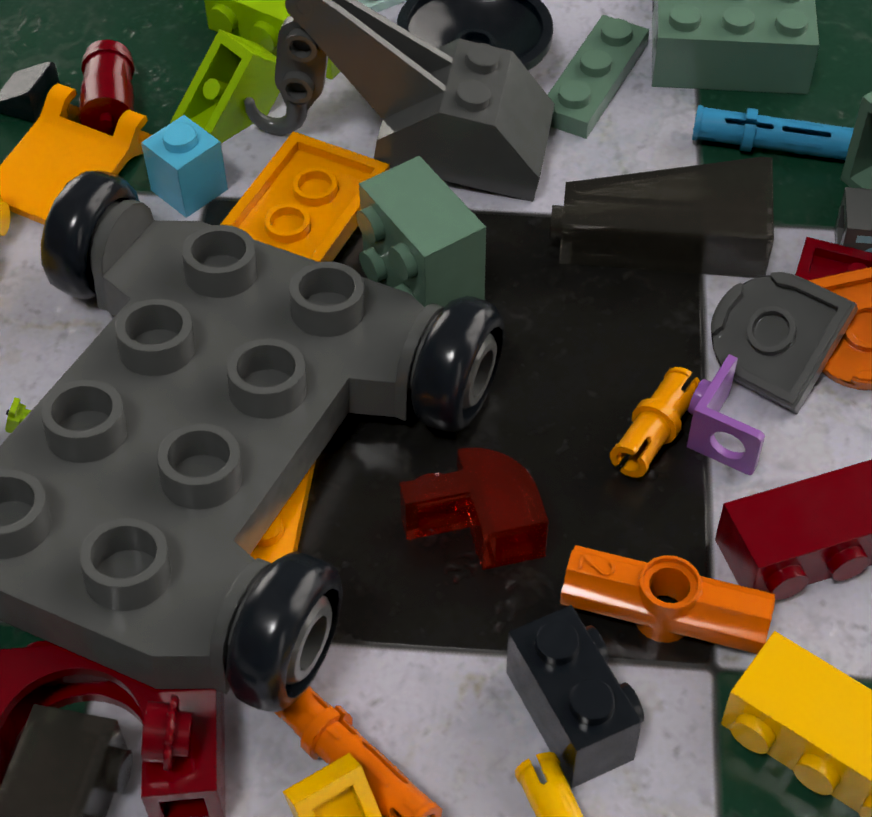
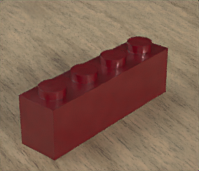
[715,459,872,600]

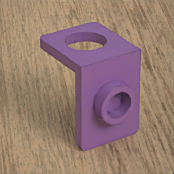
[687,354,765,475]

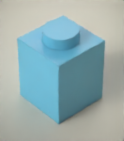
[141,115,228,218]

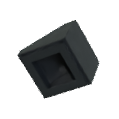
[0,62,60,123]

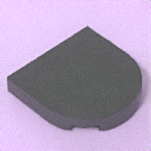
[711,272,858,414]

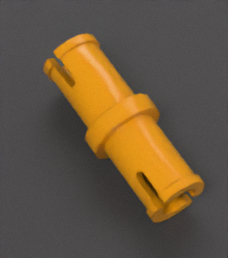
[610,367,700,478]

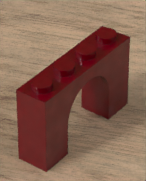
[0,641,226,817]

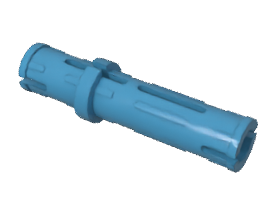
[692,105,854,160]

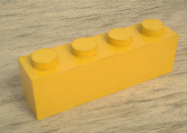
[721,631,872,817]

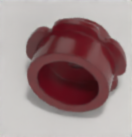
[141,695,193,771]

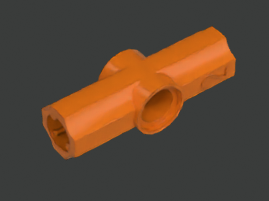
[560,545,775,654]

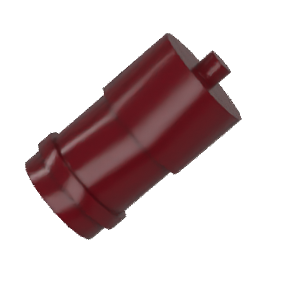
[79,39,134,136]

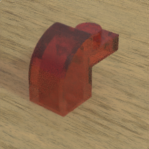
[399,448,549,570]

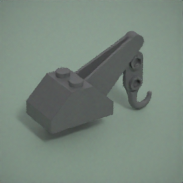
[244,0,555,202]

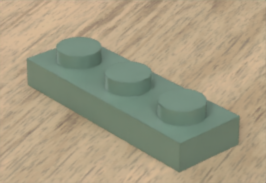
[548,15,649,139]

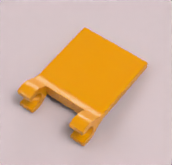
[0,83,152,225]

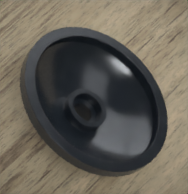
[397,0,553,71]

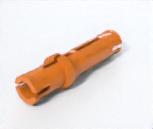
[274,686,442,817]

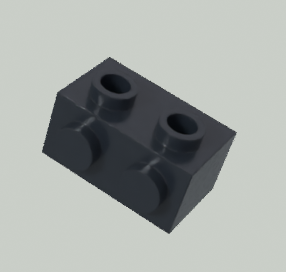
[506,605,644,789]

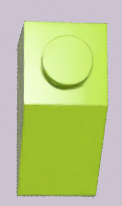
[170,29,280,143]

